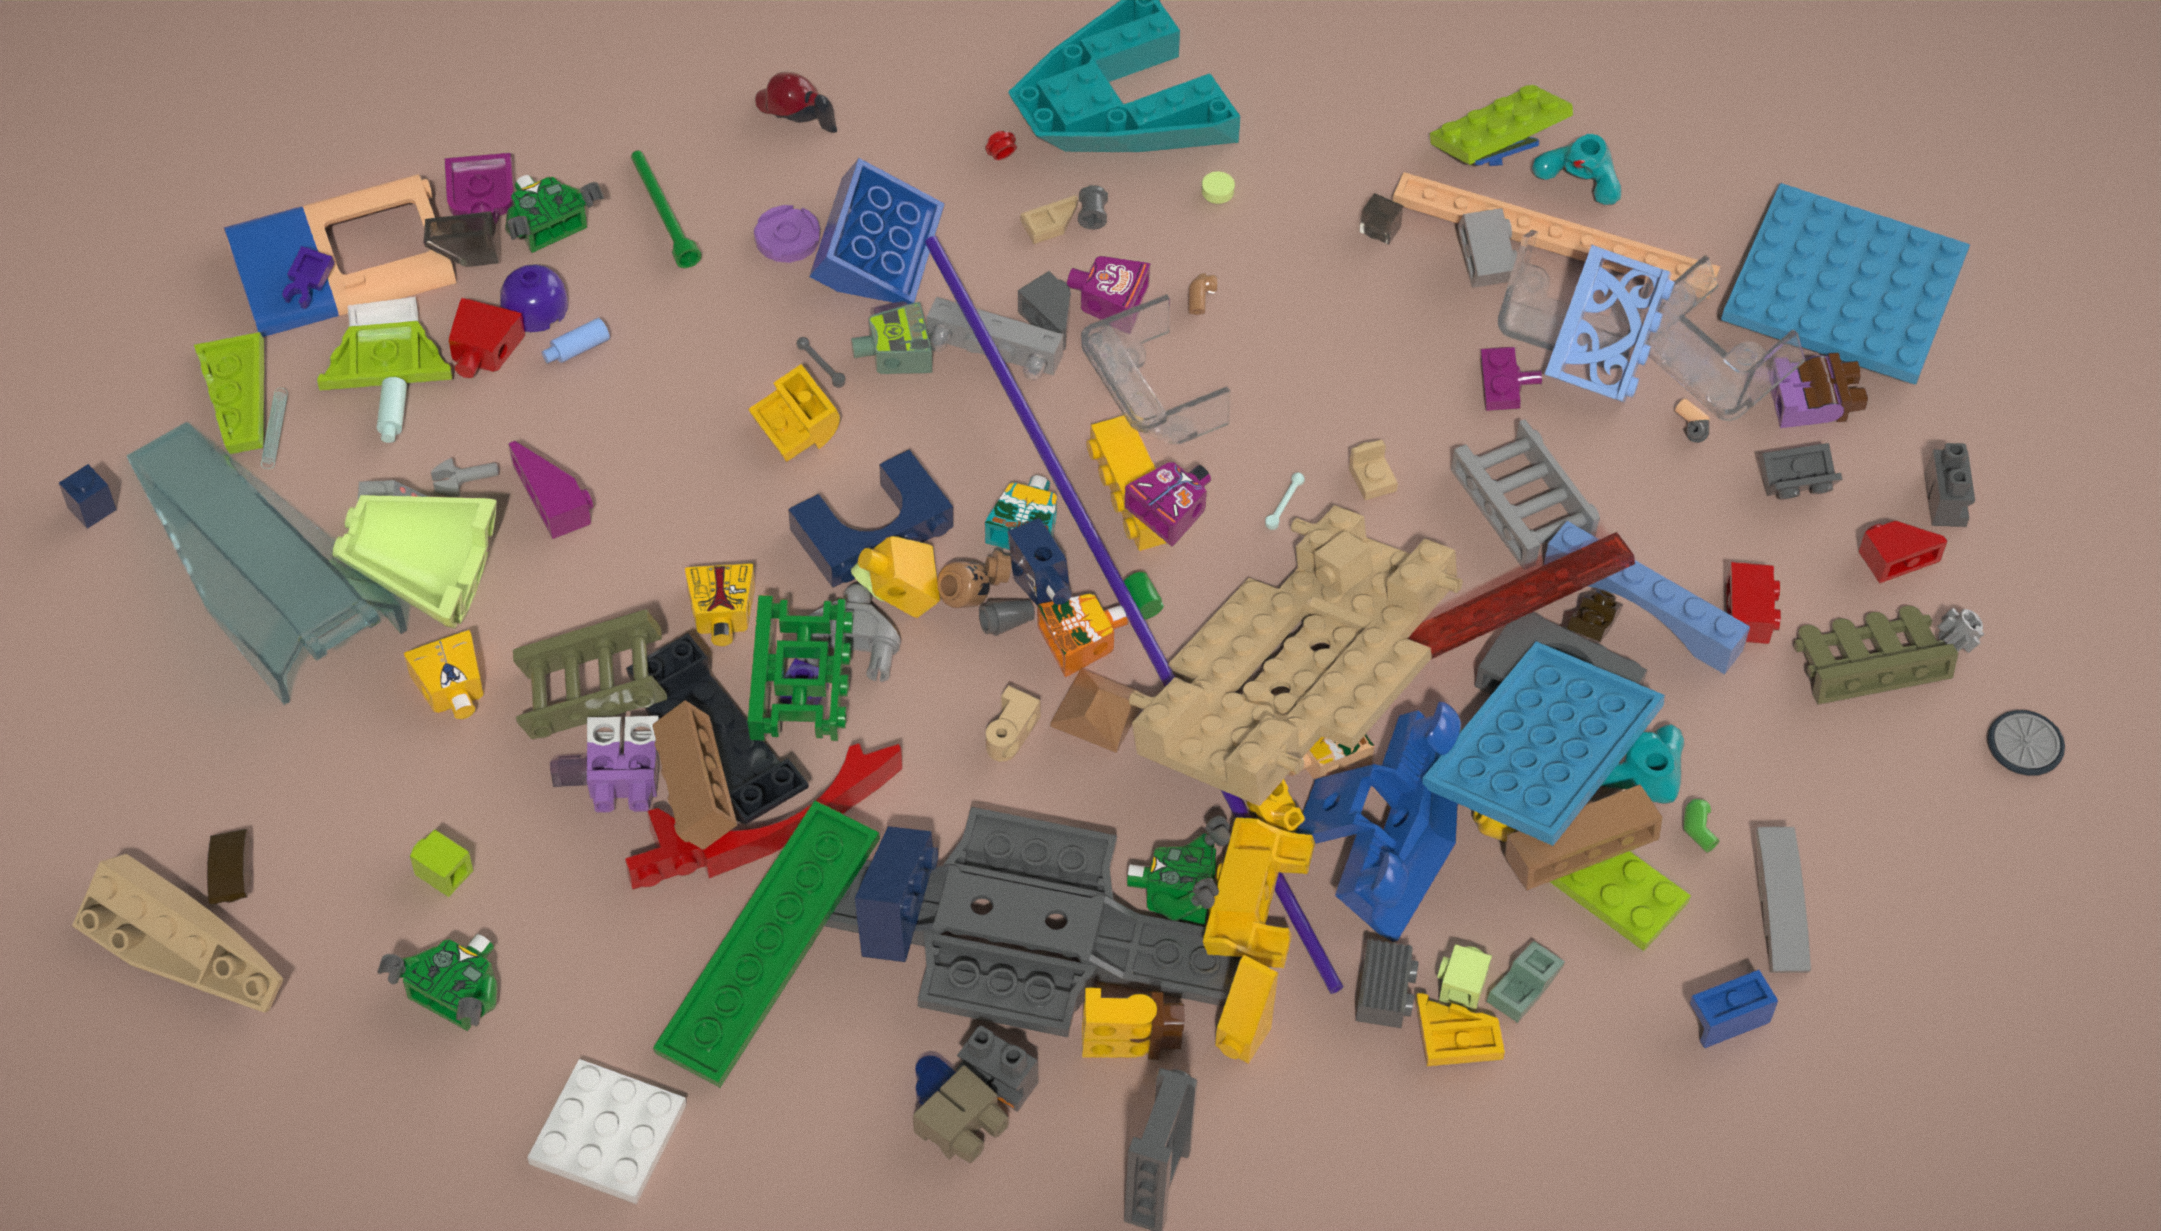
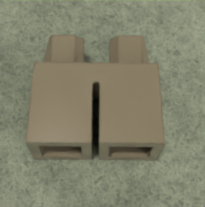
[913,1065,1009,1163]

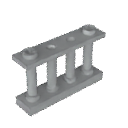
[1451,419,1600,570]

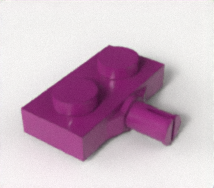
[1481,347,1542,411]

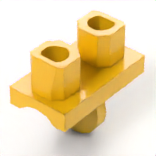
[1247,779,1305,831]

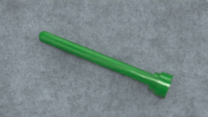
[631,150,702,269]

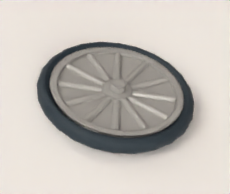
[1988,710,2065,776]

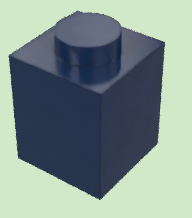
[59,464,117,529]

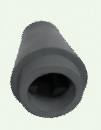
[979,600,1035,636]

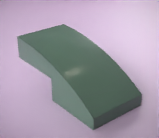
[1486,941,1565,1023]

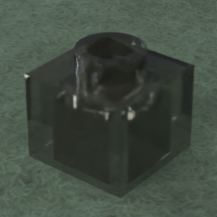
[1360,193,1404,245]

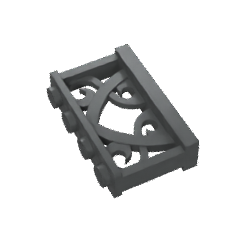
[1124,1068,1198,1231]

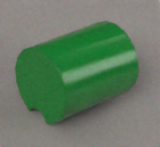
[1124,572,1164,620]

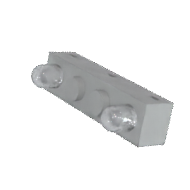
[927,297,1064,380]

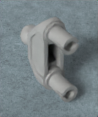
[797,584,901,682]

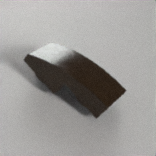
[1567,590,1624,642]
[207,829,252,905]

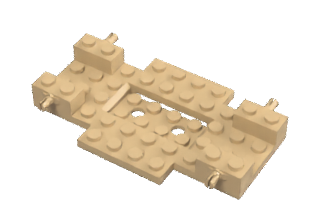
[1129,505,1463,806]

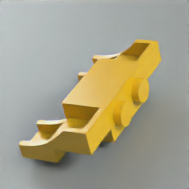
[1203,818,1315,968]

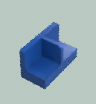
[1690,969,1778,1048]

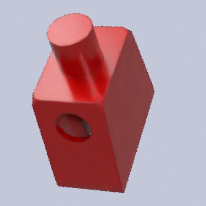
[448,298,525,378]

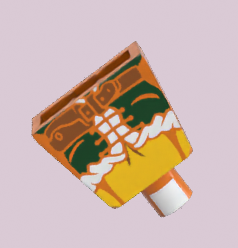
[1037,594,1128,677]

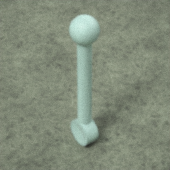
[1265,472,1305,530]

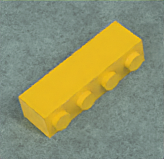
[1086,414,1166,551]

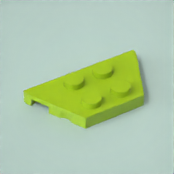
[317,321,452,391]

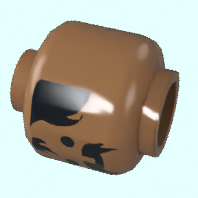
[937,562,990,608]

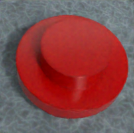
[985,131,1017,160]

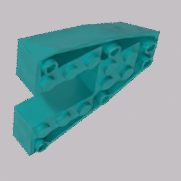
[1008,0,1241,153]

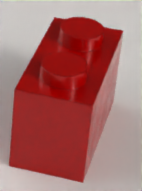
[1726,562,1781,644]

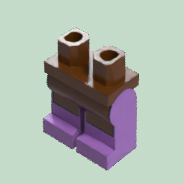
[1767,353,1868,428]

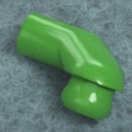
[1683,799,1720,853]

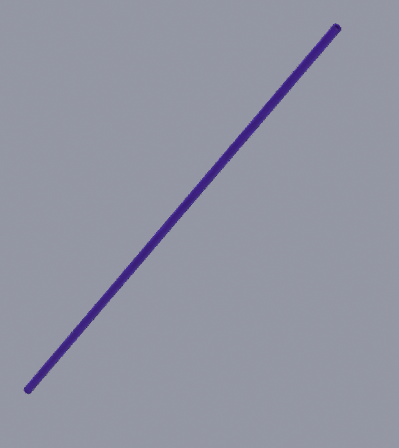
[925,236,1344,994]

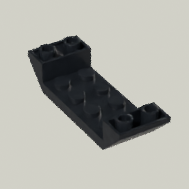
[626,633,809,824]

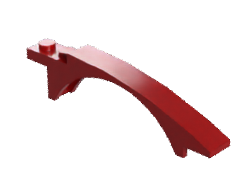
[625,743,902,890]

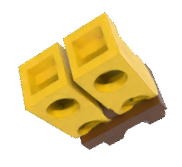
[1082,988,1185,1060]

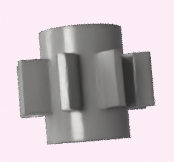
[1938,608,1984,653]

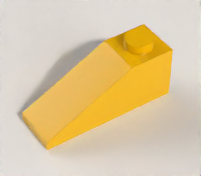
[1215,955,1278,1064]

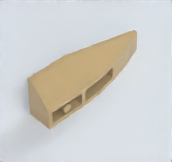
[72,854,283,1013]

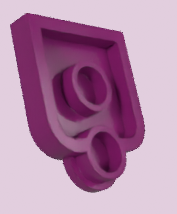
[444,153,514,231]

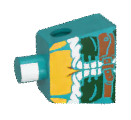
[985,475,1058,557]

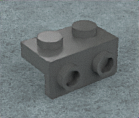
[1759,443,1843,500]

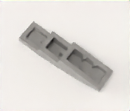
[1756,827,1811,973]

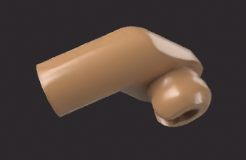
[1189,273,1217,315]

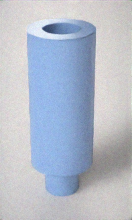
[541,318,610,364]

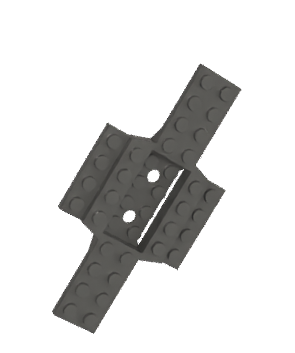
[825,807,1242,1037]

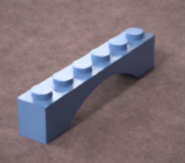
[1543,521,1750,675]

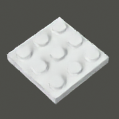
[527,1059,687,1204]

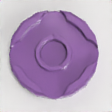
[754,205,821,263]

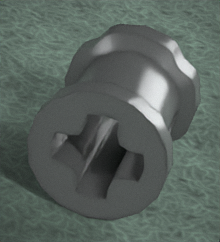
[1078,185,1108,230]

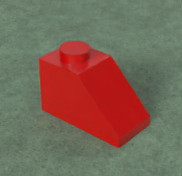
[1858,520,1948,584]

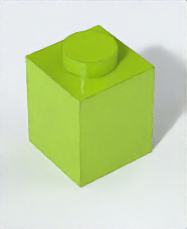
[409,829,473,897]

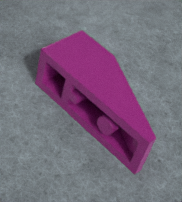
[508,441,594,539]

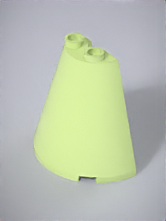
[332,495,497,629]

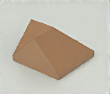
[1050,668,1147,753]

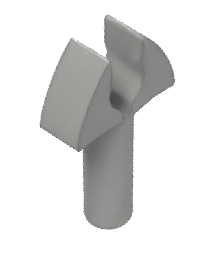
[431,458,499,497]

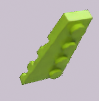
[194,332,264,454]

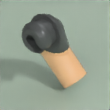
[1675,398,1710,443]

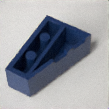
[855,826,938,962]

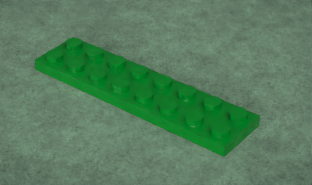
[653,801,880,1088]

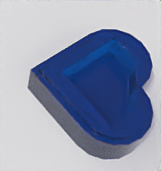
[915,1055,956,1105]

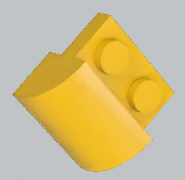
[748,364,840,462]

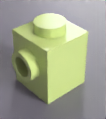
[1437,944,1492,1012]

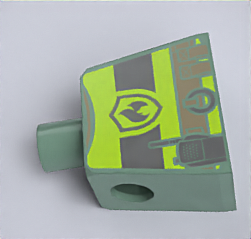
[851,302,932,374]

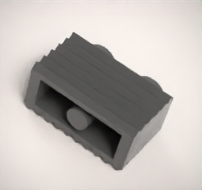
[1356,939,1419,1028]

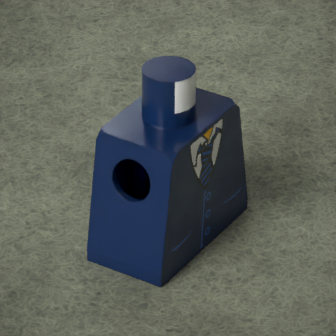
[1008,518,1072,605]

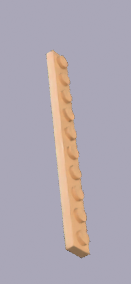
[1392,172,1720,299]

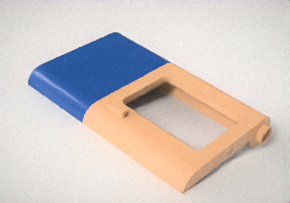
[223,174,457,337]

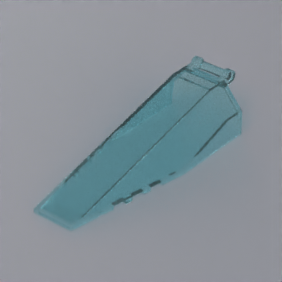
[127,422,407,705]

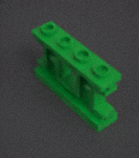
[747,595,853,741]

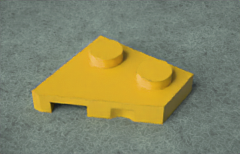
[1415,993,1505,1066]

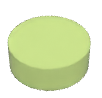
[1202,171,1235,204]

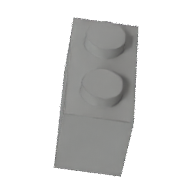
[1458,208,1519,288]

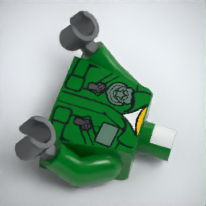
[505,175,605,253]
[1127,816,1231,924]
[377,934,498,1031]

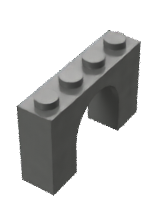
[1475,606,1647,695]

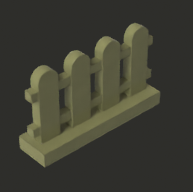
[1794,606,1958,705]

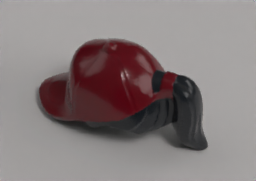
[755,72,837,133]

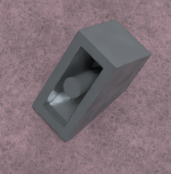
[1018,271,1071,351]

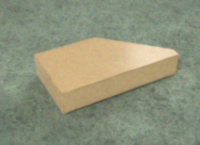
[1020,195,1078,244]

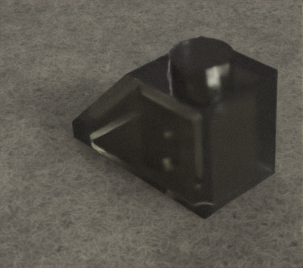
[423,211,500,267]

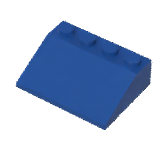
[809,158,945,305]

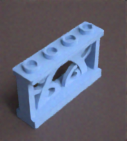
[1545,245,1675,403]

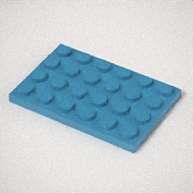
[1422,641,1665,846]

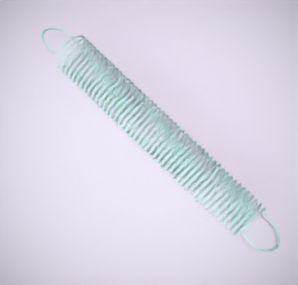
[261,388,288,469]

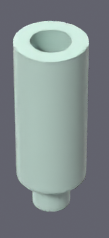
[376,377,407,443]

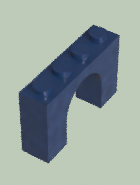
[788,450,954,588]

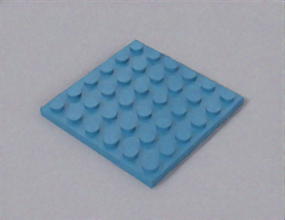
[1721,183,1970,385]

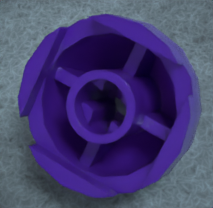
[500,264,568,333]

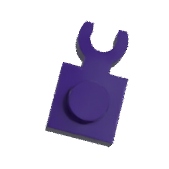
[282,246,335,309]

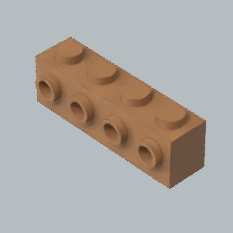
[652,700,737,850]
[1505,785,1663,891]

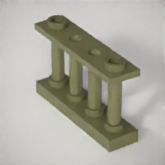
[513,609,667,740]

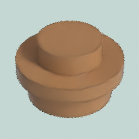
[985,550,1011,586]

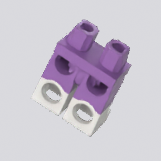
[587,716,659,813]

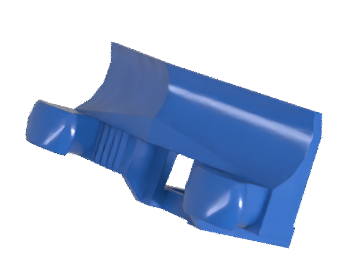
[1296,702,1461,942]

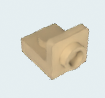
[1349,440,1398,500]

